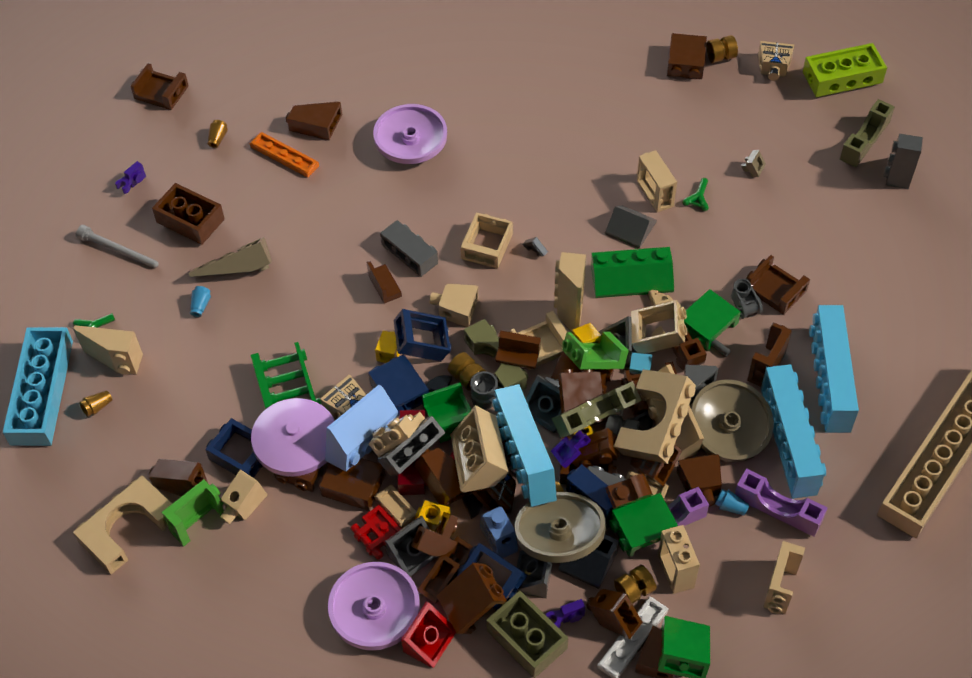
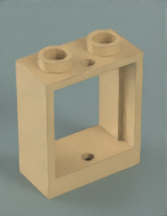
[637,150,677,212]
[461,212,513,269]
[631,300,687,354]
[658,525,700,594]

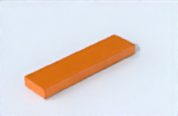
[250,132,319,178]

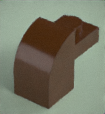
[671,331,707,370]
[605,474,653,509]
[410,512,458,556]

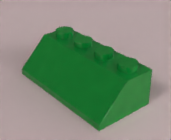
[591,247,674,298]

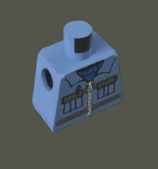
[480,507,518,558]

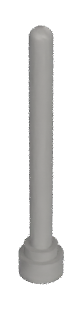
[76,225,159,268]

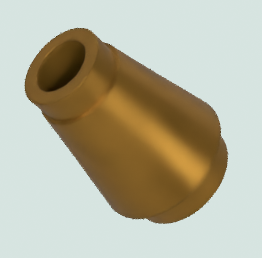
[208,120,228,148]
[79,390,113,417]

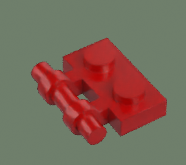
[350,505,401,560]

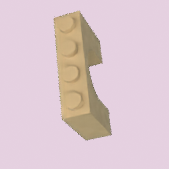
[614,369,696,464]
[73,476,172,575]

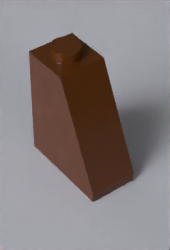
[286,101,343,140]
[414,448,472,506]
[149,459,208,497]

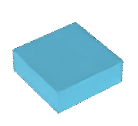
[629,352,652,374]

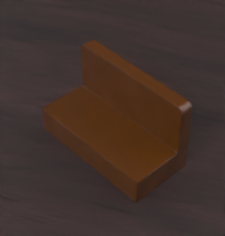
[366,261,402,304]
[495,330,541,369]

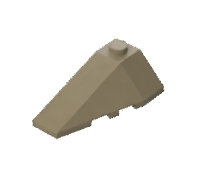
[188,237,272,277]

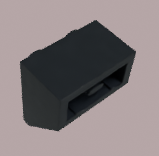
[558,535,619,589]

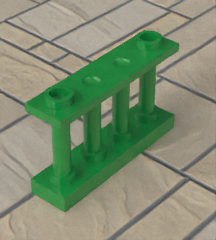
[251,342,322,409]

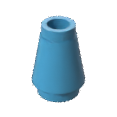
[190,286,211,317]
[715,489,749,516]

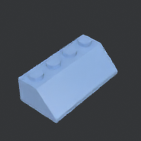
[325,385,398,471]

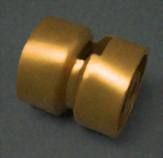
[706,35,738,63]
[447,352,486,391]
[614,564,657,604]

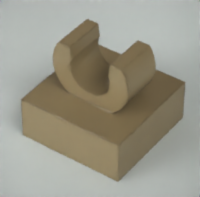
[741,150,766,177]

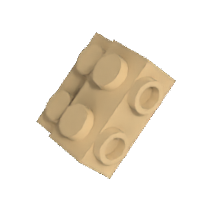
[368,412,425,457]

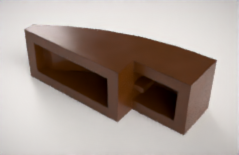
[418,536,473,604]

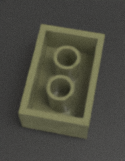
[486,591,568,678]

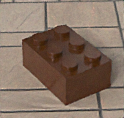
[152,183,225,245]

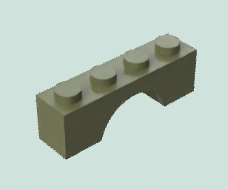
[840,99,895,167]
[464,319,528,390]
[552,381,642,438]

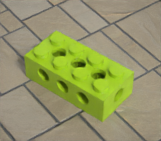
[802,43,887,97]

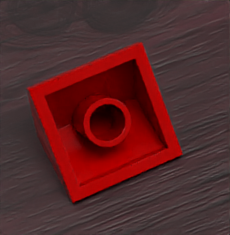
[401,602,456,668]

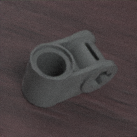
[731,279,763,319]

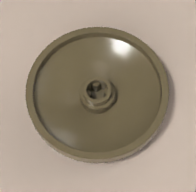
[690,379,774,462]
[515,492,606,563]

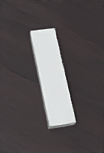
[597,596,669,678]

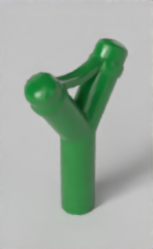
[682,178,709,211]
[73,313,115,328]

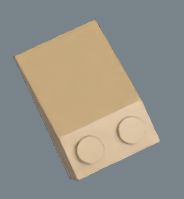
[74,325,143,375]

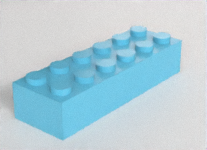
[809,305,859,433]
[3,327,73,446]
[761,364,826,499]
[492,384,557,507]

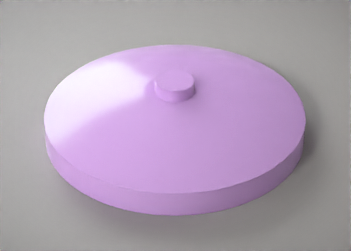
[373,104,447,164]
[251,398,334,476]
[328,562,420,650]

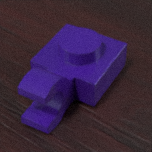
[115,161,146,194]
[551,430,591,468]
[545,599,585,628]

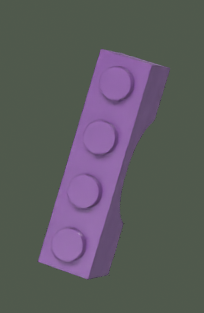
[735,468,828,537]
[668,487,709,526]

